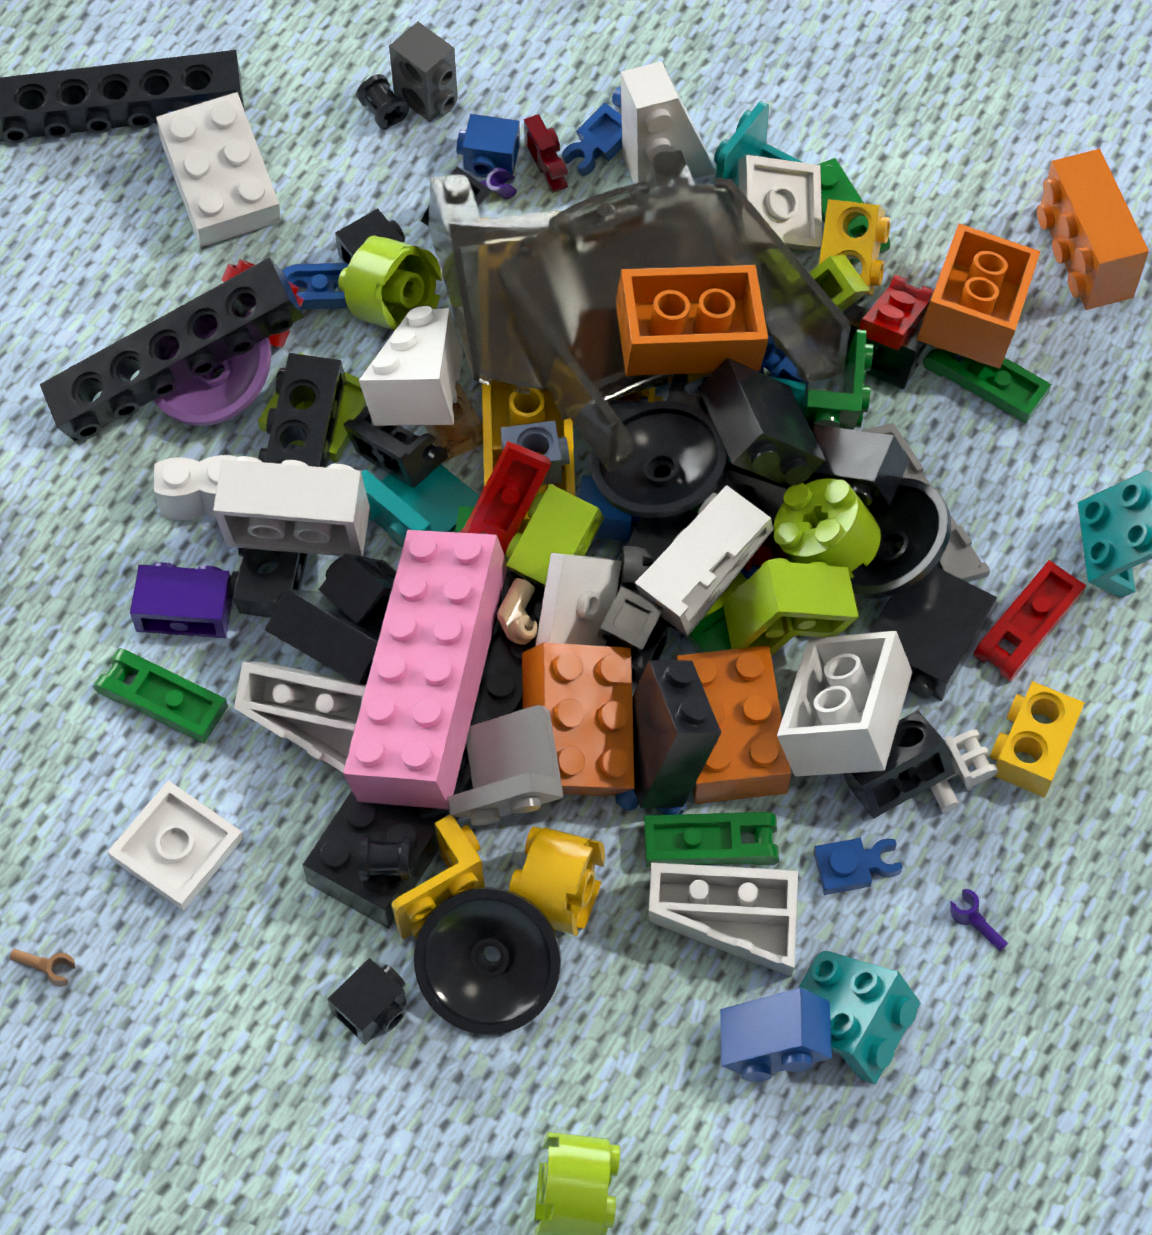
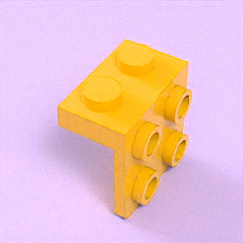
[391,814,485,940]

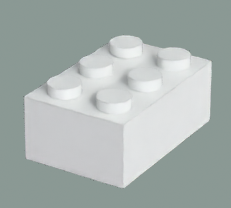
[156,92,281,248]
[213,456,370,556]
[777,631,912,777]

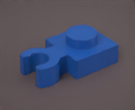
[562,102,622,176]
[813,838,903,895]

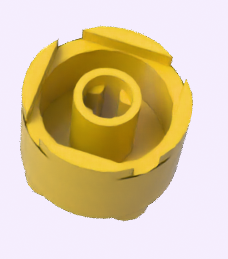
[509,827,605,936]

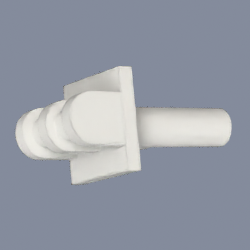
[930,729,998,812]

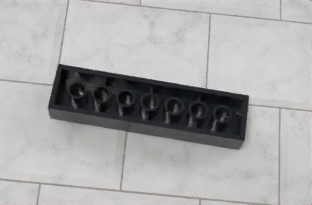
[302,570,545,929]

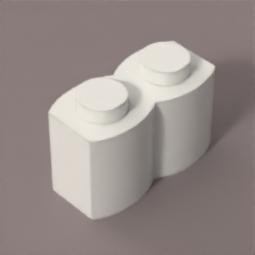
[154,455,237,520]

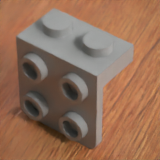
[448,705,564,825]

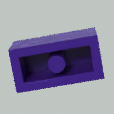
[130,562,233,638]

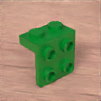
[801,329,873,431]

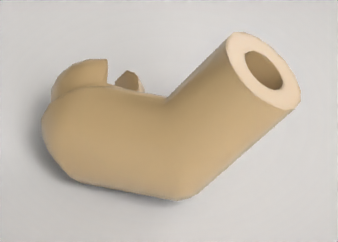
[497,578,538,644]

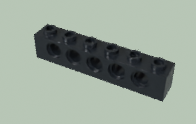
[0,50,245,143]
[39,257,304,441]
[229,353,346,618]

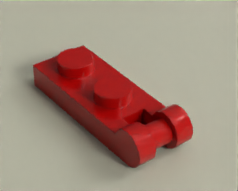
[859,274,934,350]
[459,441,551,556]
[973,560,1087,682]

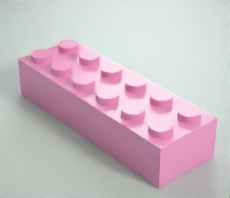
[343,530,508,810]

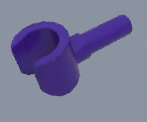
[481,168,517,199]
[950,889,1008,951]

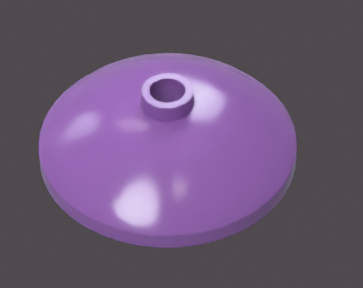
[154,311,271,426]

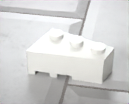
[621,61,716,194]
[359,306,463,426]
[635,485,773,637]
[234,662,366,772]
[648,863,798,977]

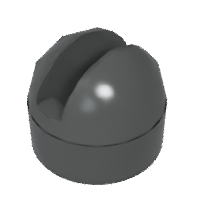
[621,546,654,583]

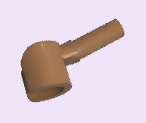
[10,948,76,987]

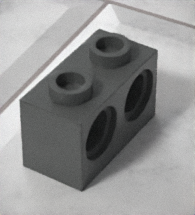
[389,21,458,122]

